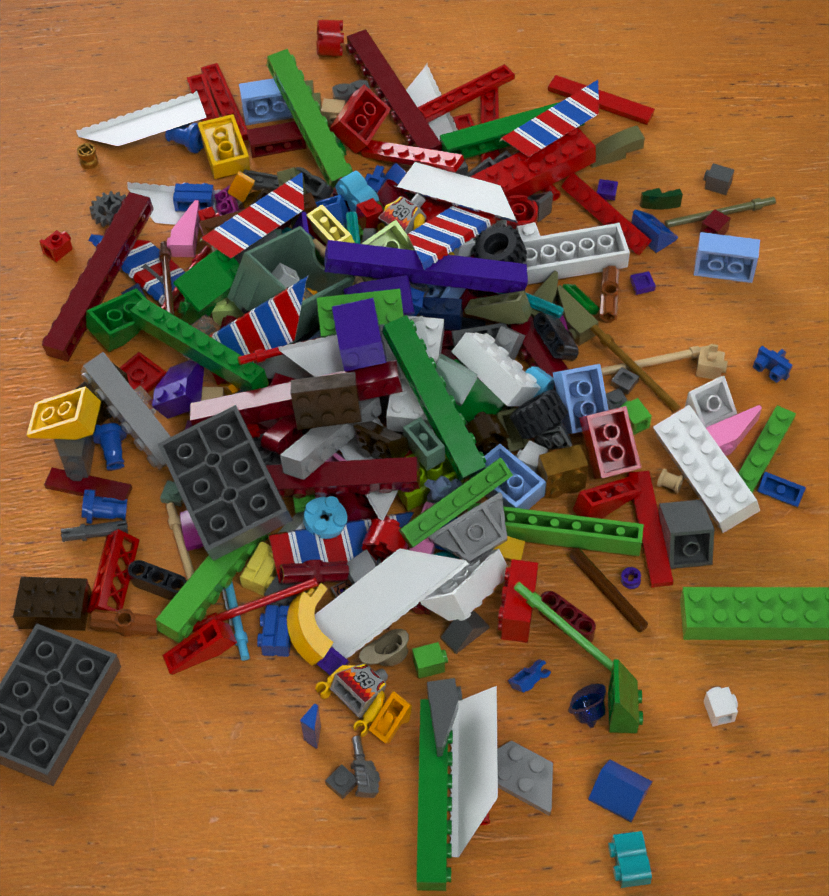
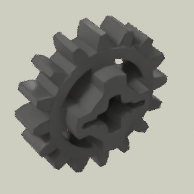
[90,191,126,227]

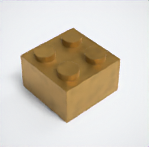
[537,444,589,499]

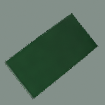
[640,188,683,210]

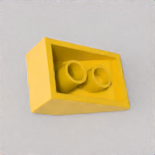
[198,114,250,179]
[26,386,101,440]

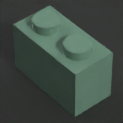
[403,417,445,471]

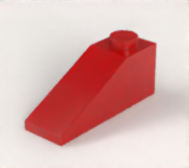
[572,477,642,519]
[162,618,237,675]

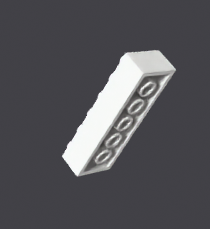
[522,223,630,285]
[386,316,444,432]
[653,405,760,533]

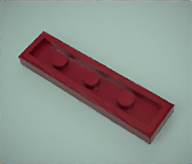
[44,467,132,501]

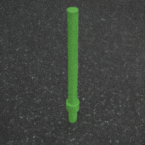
[513,582,613,672]

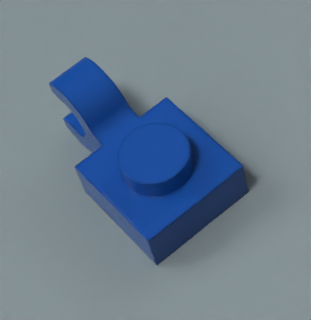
[365,165,385,194]
[508,659,551,693]

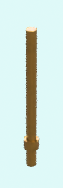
[590,324,681,413]

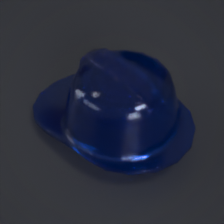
[568,683,606,728]

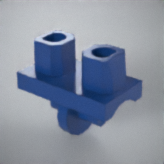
[753,346,793,383]

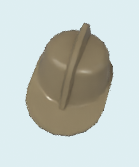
[359,629,409,666]

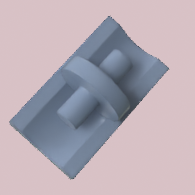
[424,476,462,503]

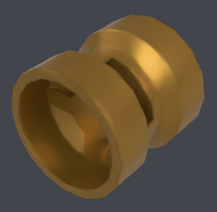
[77,143,98,169]

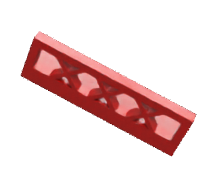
[87,529,140,614]

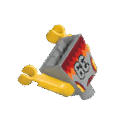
[378,193,426,234]
[315,663,388,737]

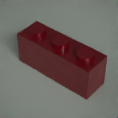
[247,121,306,158]

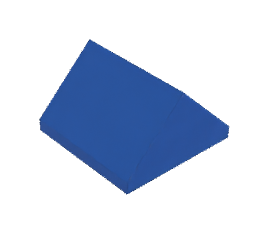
[631,209,678,253]
[588,759,653,822]

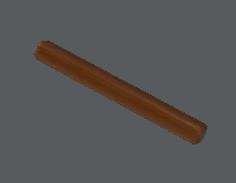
[570,548,648,632]

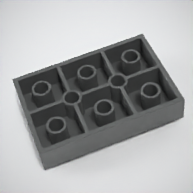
[158,405,293,561]
[0,624,121,786]

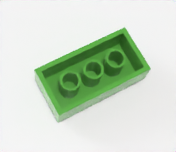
[317,289,403,338]

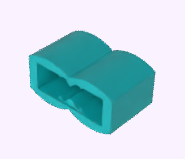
[608,831,652,888]

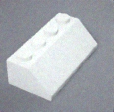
[421,549,508,621]

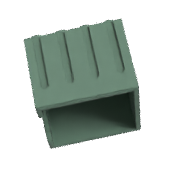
[227,226,356,345]

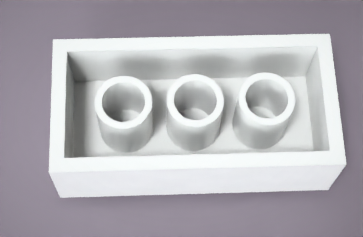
[452,332,541,406]

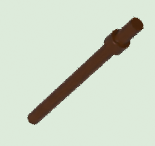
[159,241,174,315]

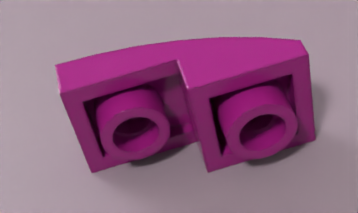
[214,185,238,216]
[180,510,204,551]

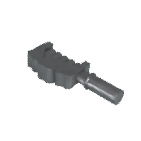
[350,736,380,798]

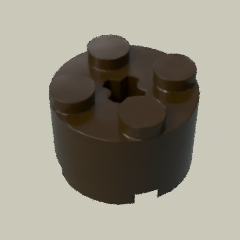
[465,411,510,456]

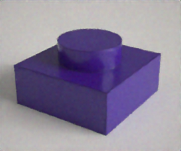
[597,179,618,201]
[630,271,656,295]
[317,646,349,675]

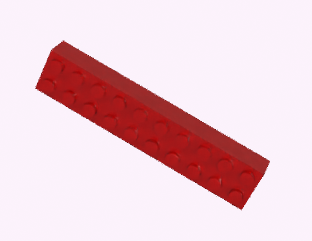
[420,127,596,222]

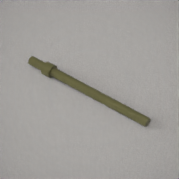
[665,197,776,228]

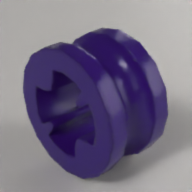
[621,567,641,589]

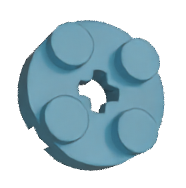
[303,496,347,539]

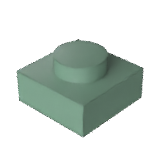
[160,480,184,507]

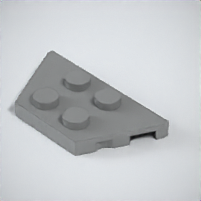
[429,492,507,563]
[497,740,553,816]

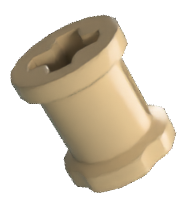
[657,469,684,494]

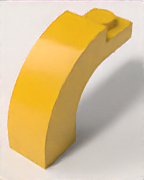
[287,583,334,666]

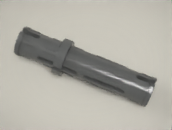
[61,519,128,542]

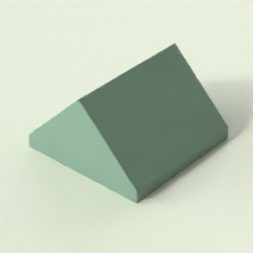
[435,354,477,406]

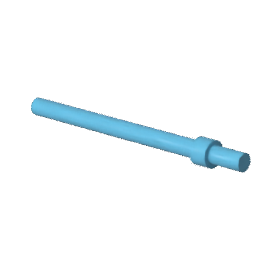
[225,582,250,661]

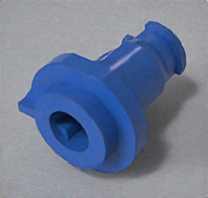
[165,123,204,153]
[92,423,127,470]
[82,489,127,524]

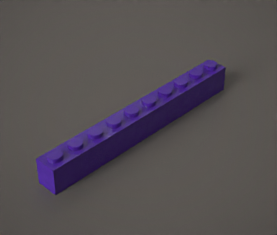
[324,240,528,293]

